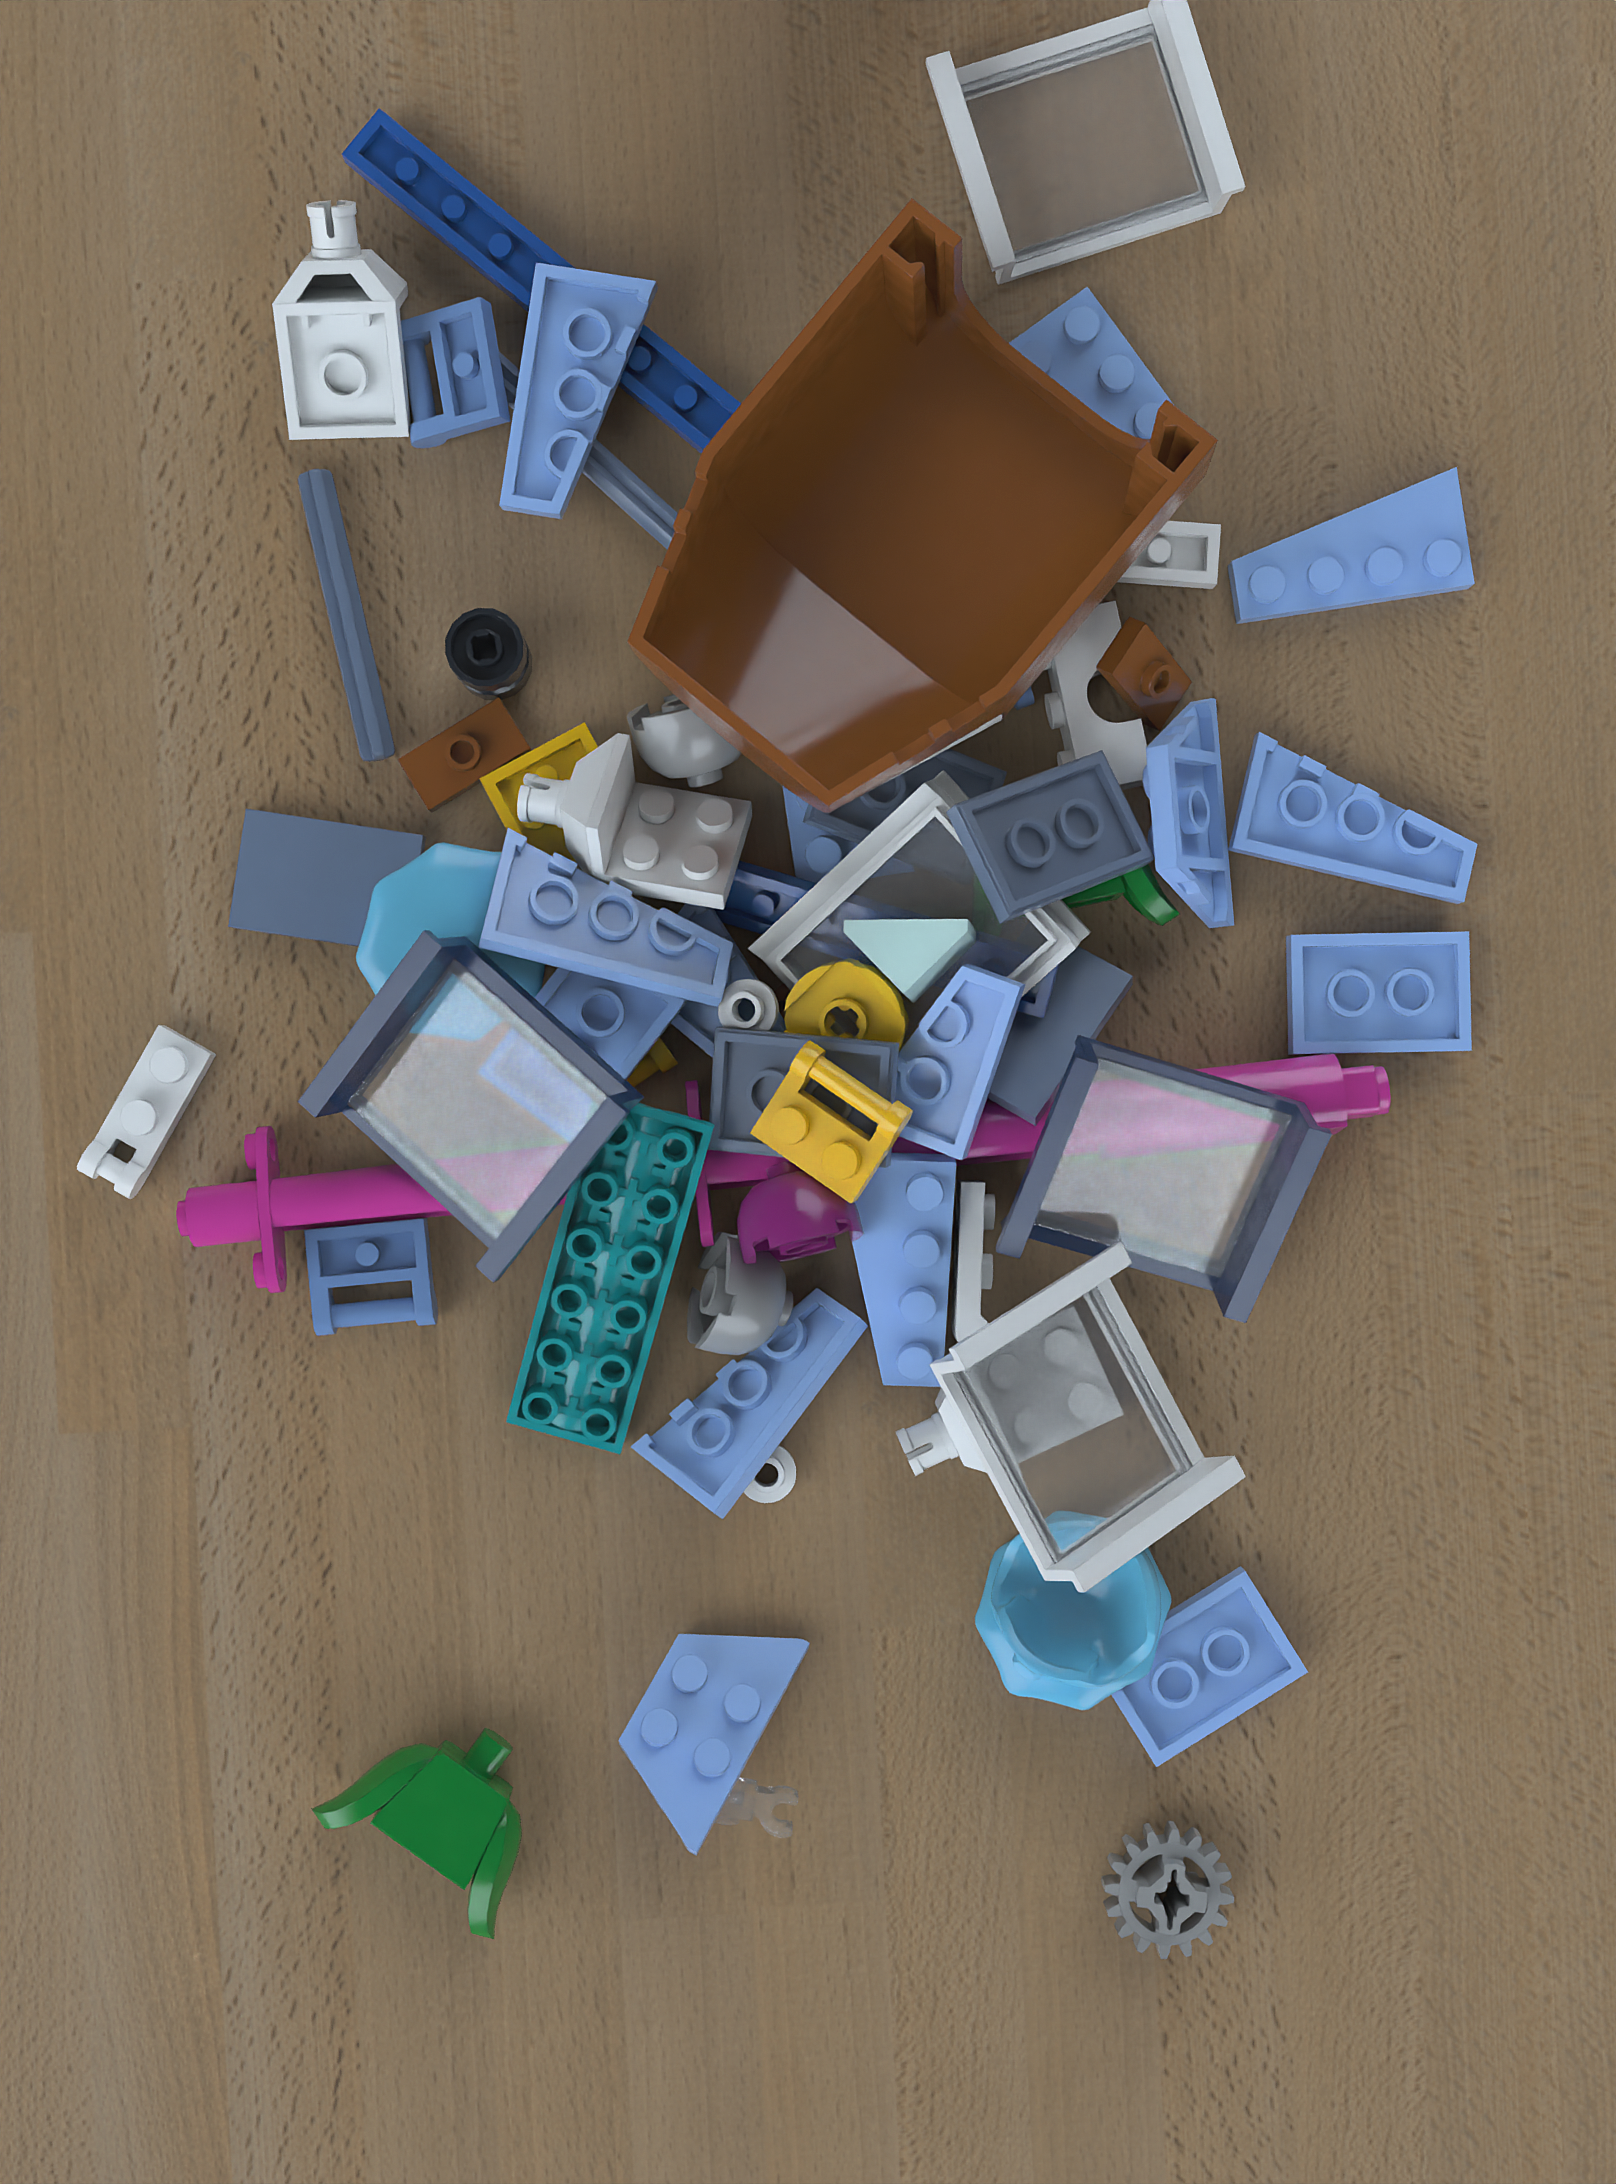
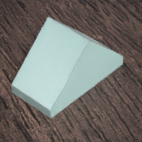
[843,919,976,1003]

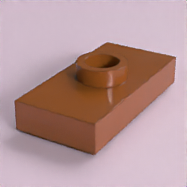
[1096,616,1192,731]
[397,697,532,813]

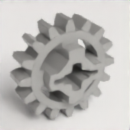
[1101,1821,1234,1959]

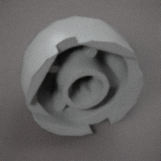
[627,694,741,787]
[687,1232,793,1355]

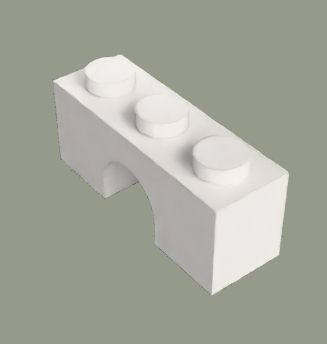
[1044,601,1147,790]

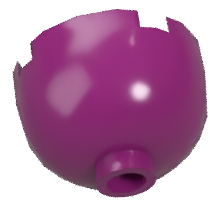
[737,1161,864,1264]

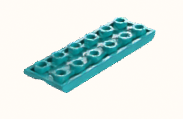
[506,1099,715,1454]

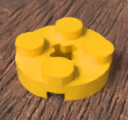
[784,958,909,1051]

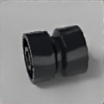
[445,608,532,700]

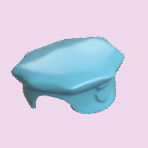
[356,842,546,1041]
[975,1510,1172,1710]

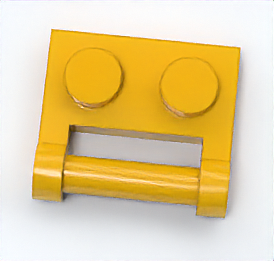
[750,1040,913,1203]

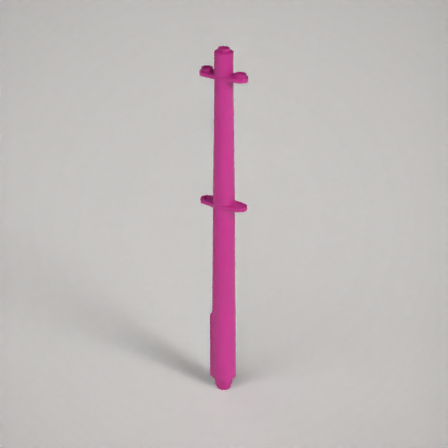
[176,1053,1391,1293]

